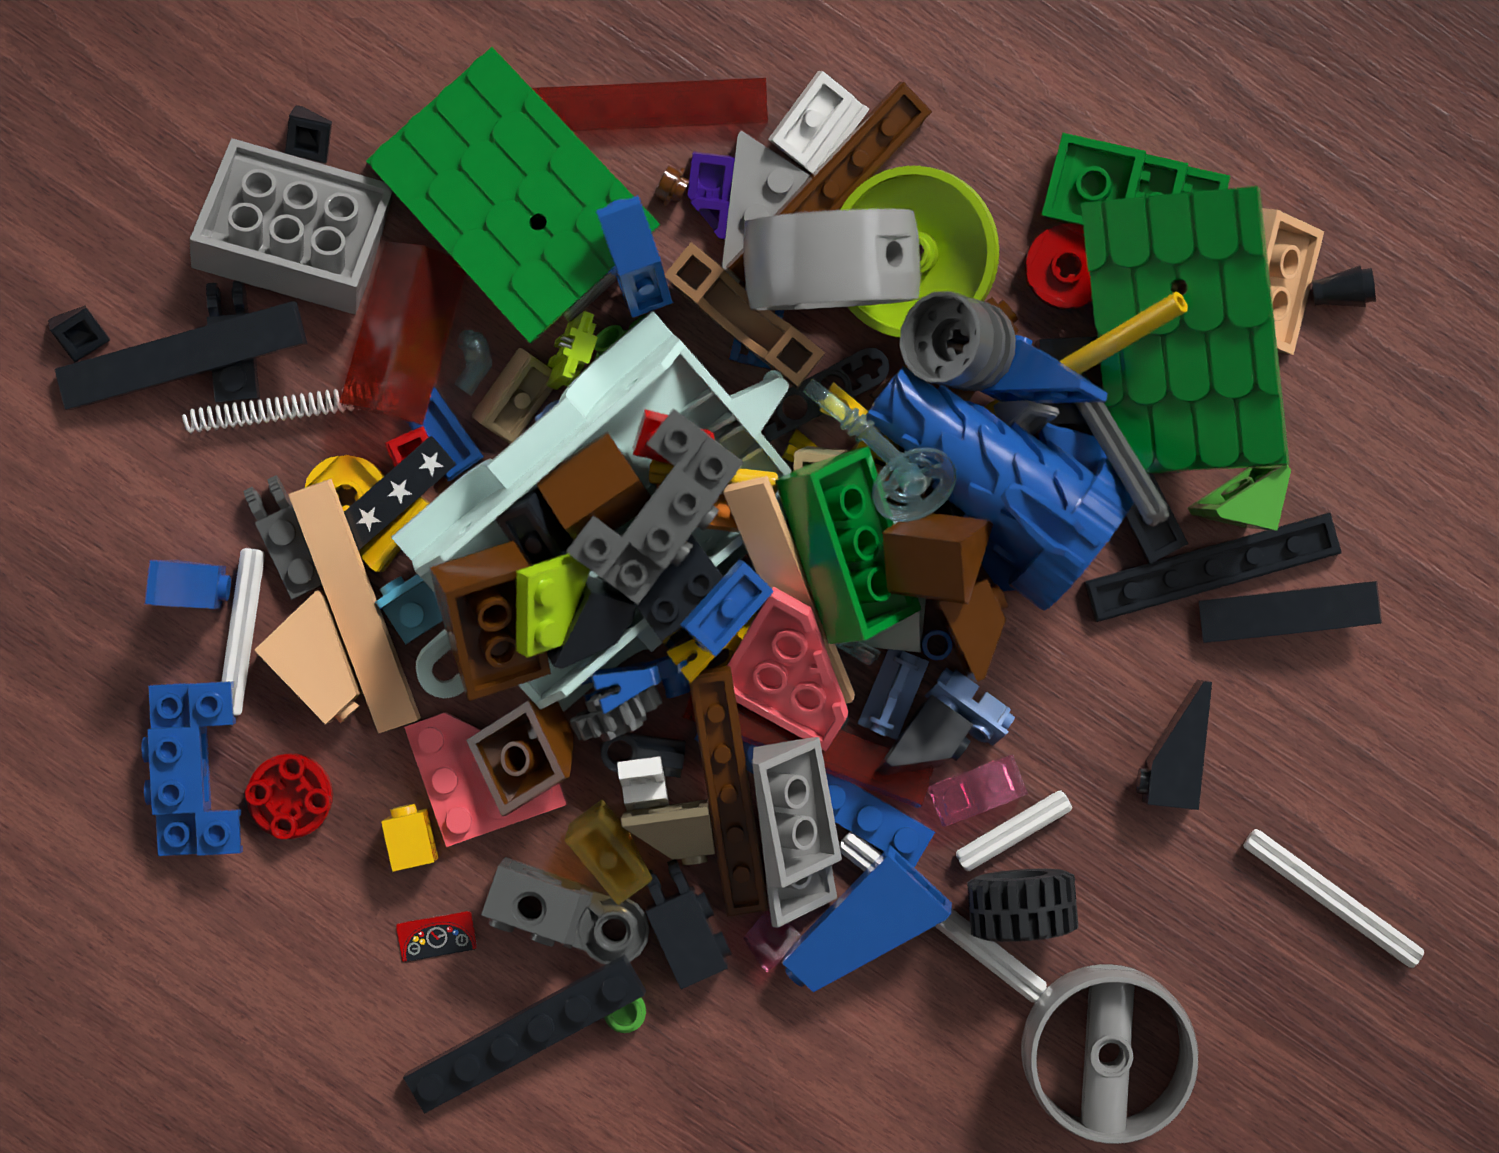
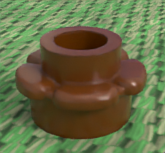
[653,165,689,206]

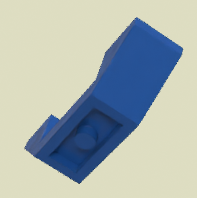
[596,196,673,318]

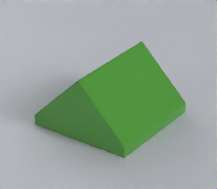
[1187,465,1291,531]

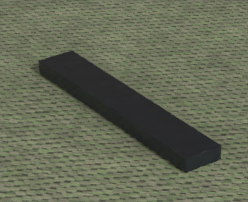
[55,301,307,410]
[1084,512,1342,622]

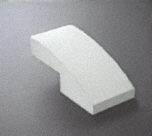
[617,757,669,810]

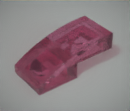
[928,754,1028,826]

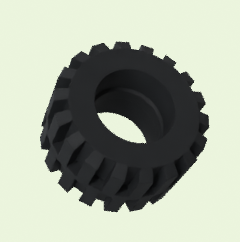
[967,869,1079,942]

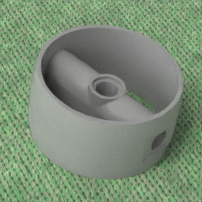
[743,209,921,310]
[1021,964,1198,1143]

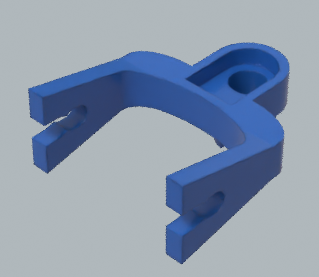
[580,655,690,714]

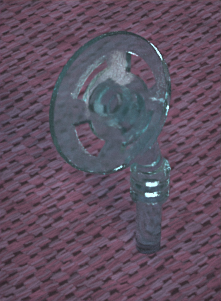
[803,379,957,522]

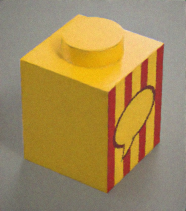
[381,804,439,872]

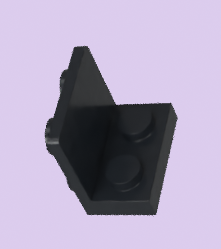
[632,534,723,649]

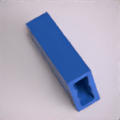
[782,845,952,992]

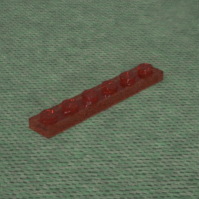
[532,78,768,131]

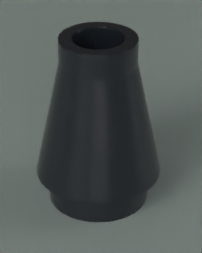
[1312,265,1376,307]

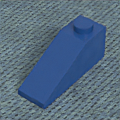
[980,335,1108,403]
[145,560,231,609]

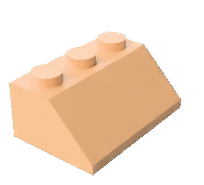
[1262,208,1324,355]

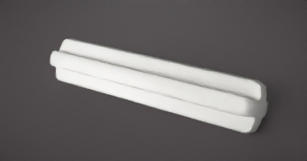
[956,791,1072,871]

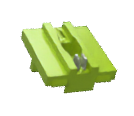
[547,311,598,390]

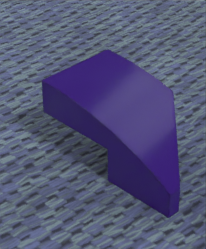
[688,152,735,239]

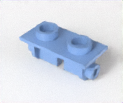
[857,649,929,739]
[925,667,1015,746]

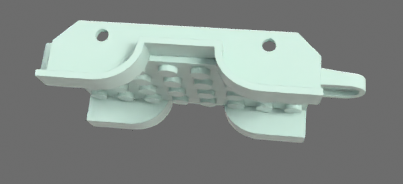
[391,310,793,712]

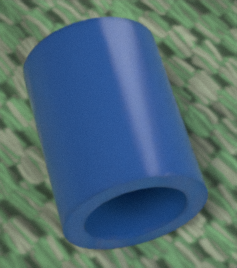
[921,629,952,660]

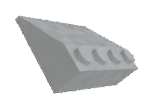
[190,138,394,315]

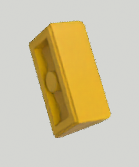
[359,496,430,572]

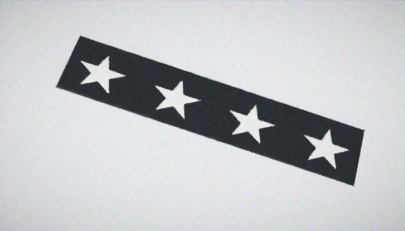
[344,435,457,551]

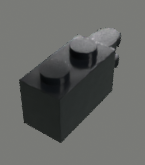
[643,859,732,989]

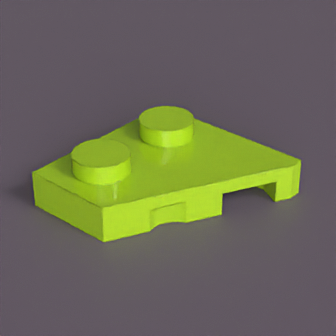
[516,554,591,658]

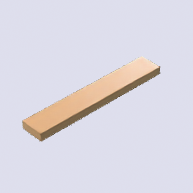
[723,476,855,704]
[288,479,421,734]

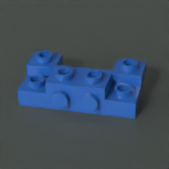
[142,681,243,856]

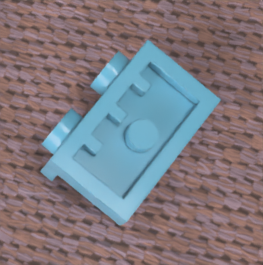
[375,574,443,644]

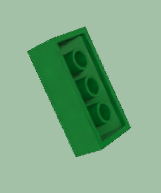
[774,446,922,644]

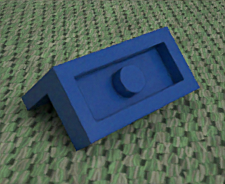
[680,560,774,656]

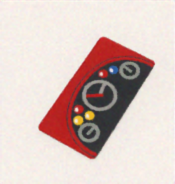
[396,911,477,962]

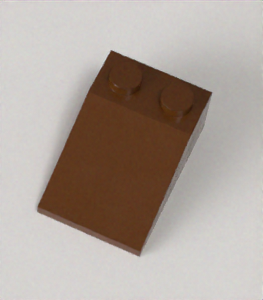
[430,541,551,701]

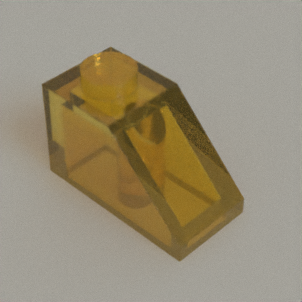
[565,799,652,905]

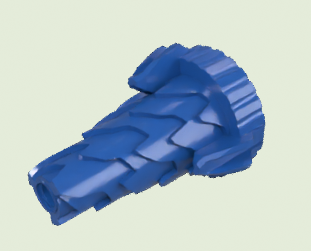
[863,366,1134,611]

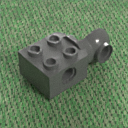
[481,857,649,964]

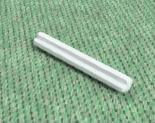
[221,548,265,716]

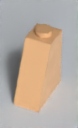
[255,590,362,724]

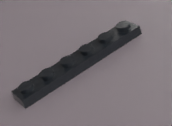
[403,954,646,1114]

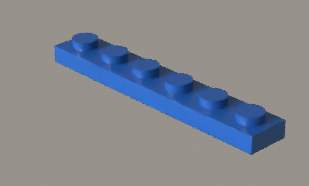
[694,715,935,867]

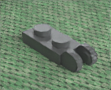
[243,475,323,599]

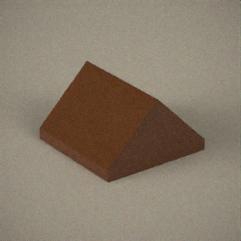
[536,432,651,541]
[883,511,993,604]

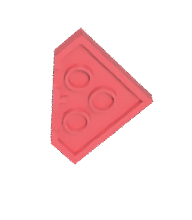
[726,586,848,751]
[404,712,568,847]

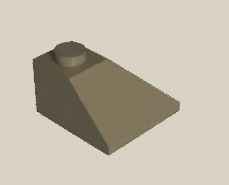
[621,799,715,865]

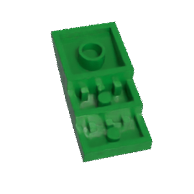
[1042,132,1231,225]

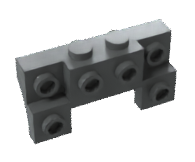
[567,408,744,604]

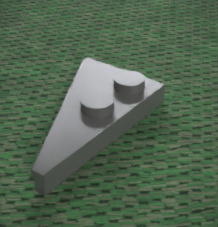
[722,131,810,284]

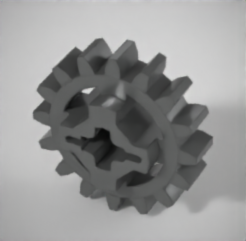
[570,685,663,741]

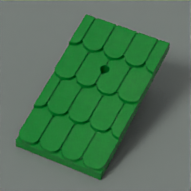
[366,47,661,344]
[1081,186,1290,474]

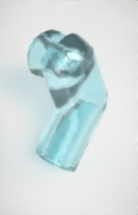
[454,329,492,396]

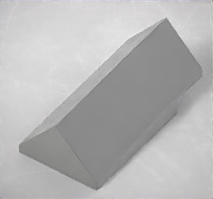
[753,737,842,927]

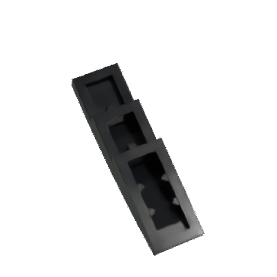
[1199,581,1382,643]

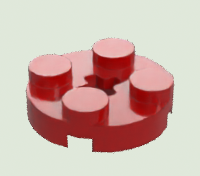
[1025,223,1093,310]

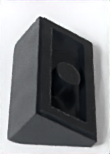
[495,488,574,567]

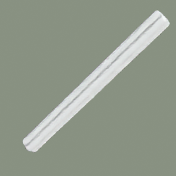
[839,831,1047,1003]

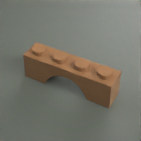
[665,242,825,389]

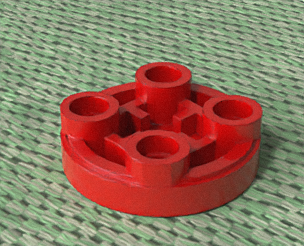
[245,753,333,840]

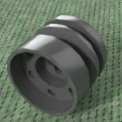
[900,291,1016,391]

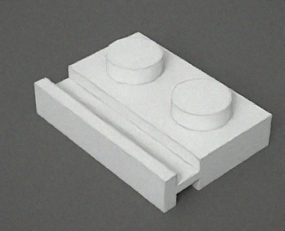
[768,71,869,174]

